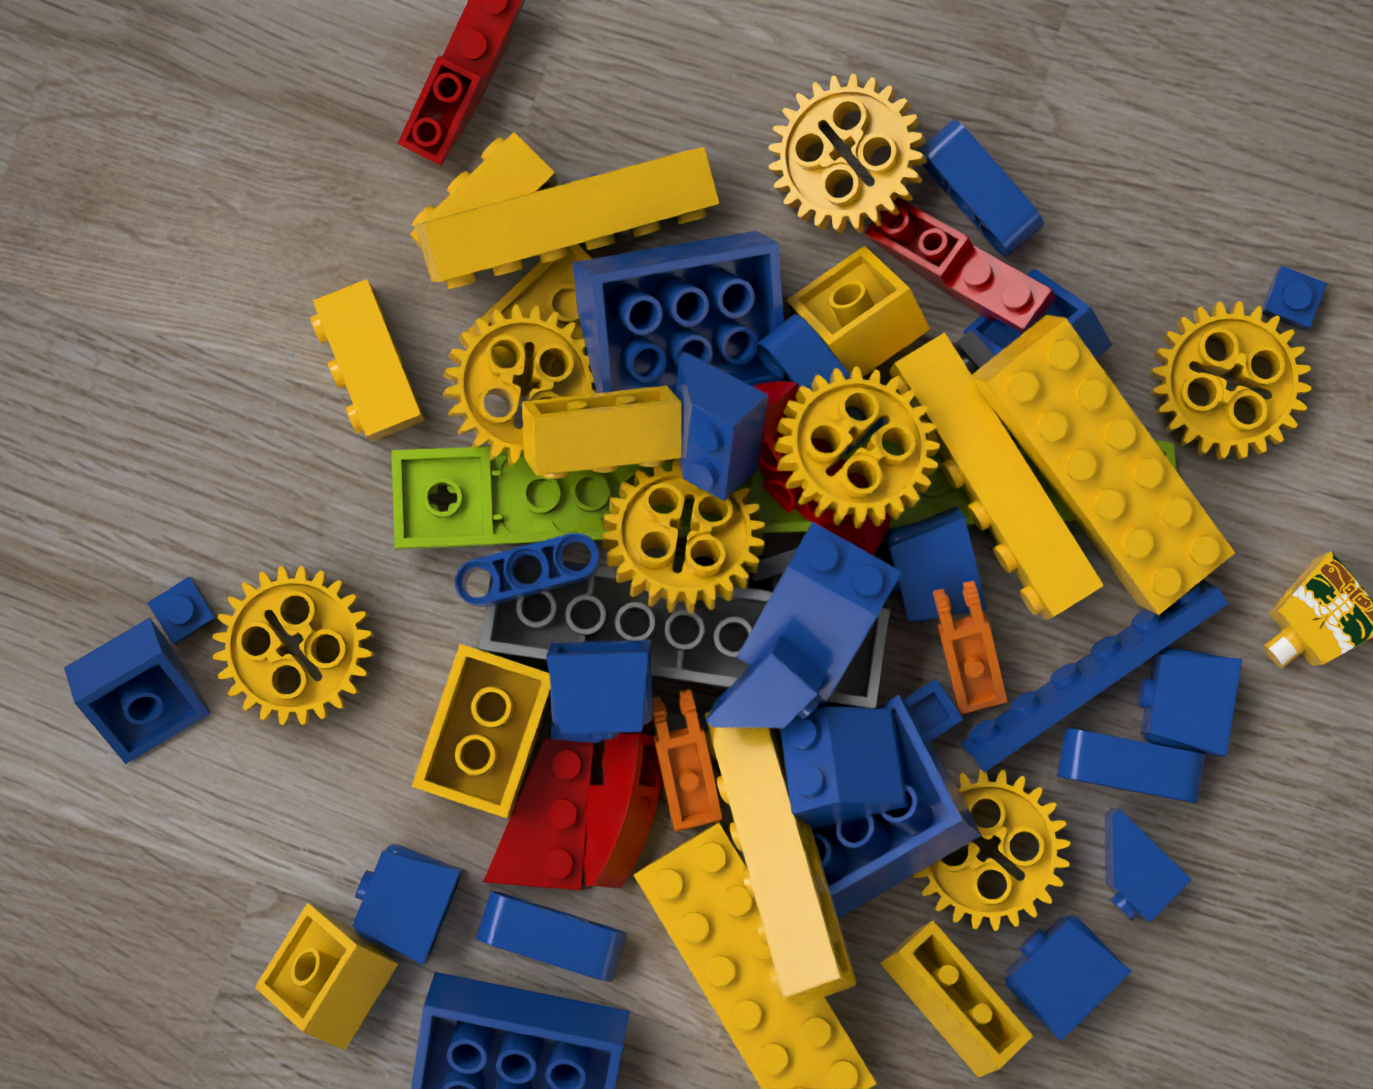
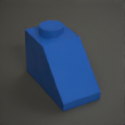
[706,635,825,728]
[1105,808,1192,923]

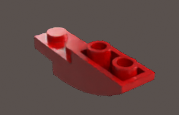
[397,0,526,166]
[865,197,1056,334]
[583,722,662,889]

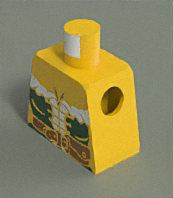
[1263,551,1373,669]

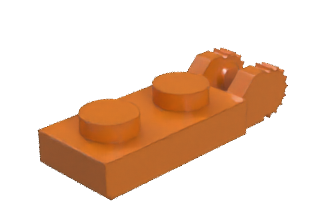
[933,580,1008,715]
[653,689,722,832]

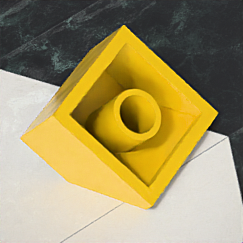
[786,245,930,377]
[255,902,398,1050]

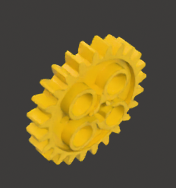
[768,74,927,234]
[1149,301,1311,460]
[443,305,597,467]
[774,366,940,528]
[602,459,765,614]
[212,566,374,725]
[913,769,1071,931]

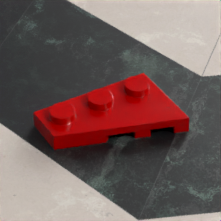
[483,738,594,890]

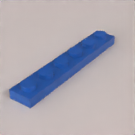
[960,580,1228,773]

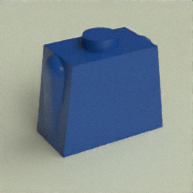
[884,505,988,622]
[546,640,653,740]
[1138,647,1242,757]
[352,844,464,965]
[1005,915,1132,1042]

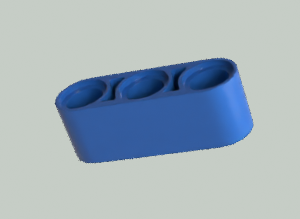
[916,119,1044,257]
[755,314,884,455]
[455,533,600,608]
[1057,728,1206,804]
[475,890,627,982]

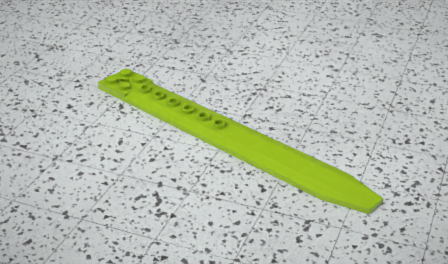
[391,426,1176,550]

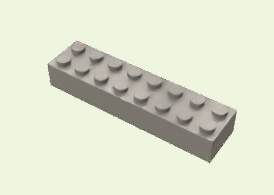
[479,550,890,709]

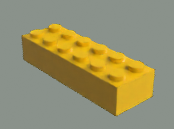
[970,315,1235,615]
[634,821,877,1089]

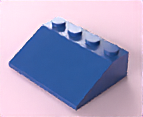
[572,231,784,394]
[812,695,982,918]
[411,972,630,1089]

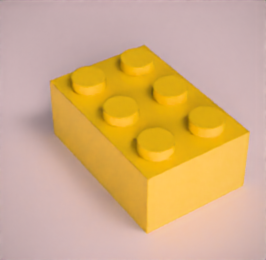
[411,644,551,819]

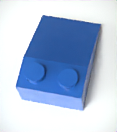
[736,522,902,707]

